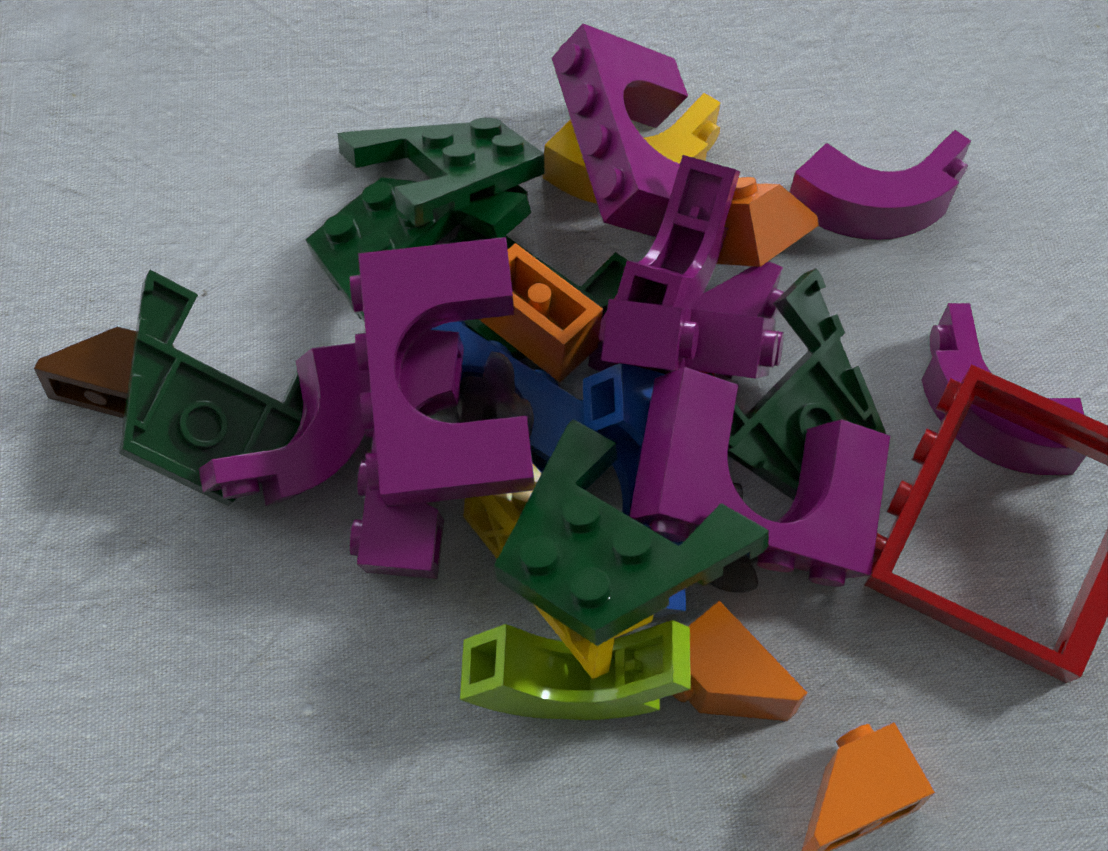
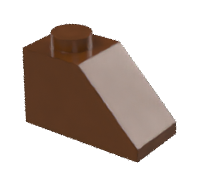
[34,326,174,419]

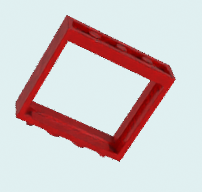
[864,364,1108,683]

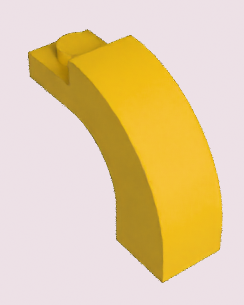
[542,93,721,204]

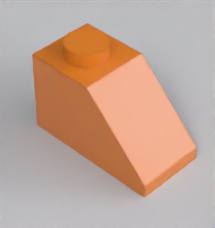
[716,177,819,267]
[673,600,808,721]
[801,722,935,851]

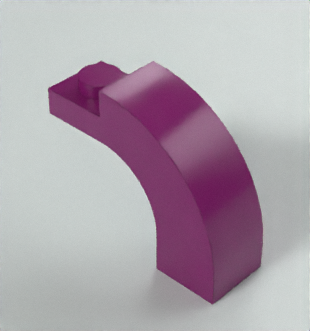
[789,130,971,240]
[616,155,740,309]
[921,303,1086,475]
[199,343,371,506]

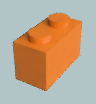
[479,243,603,382]

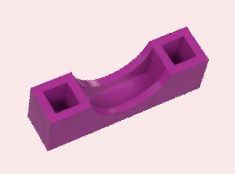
[350,330,464,579]

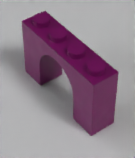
[551,23,688,237]
[350,237,535,507]
[629,367,890,587]

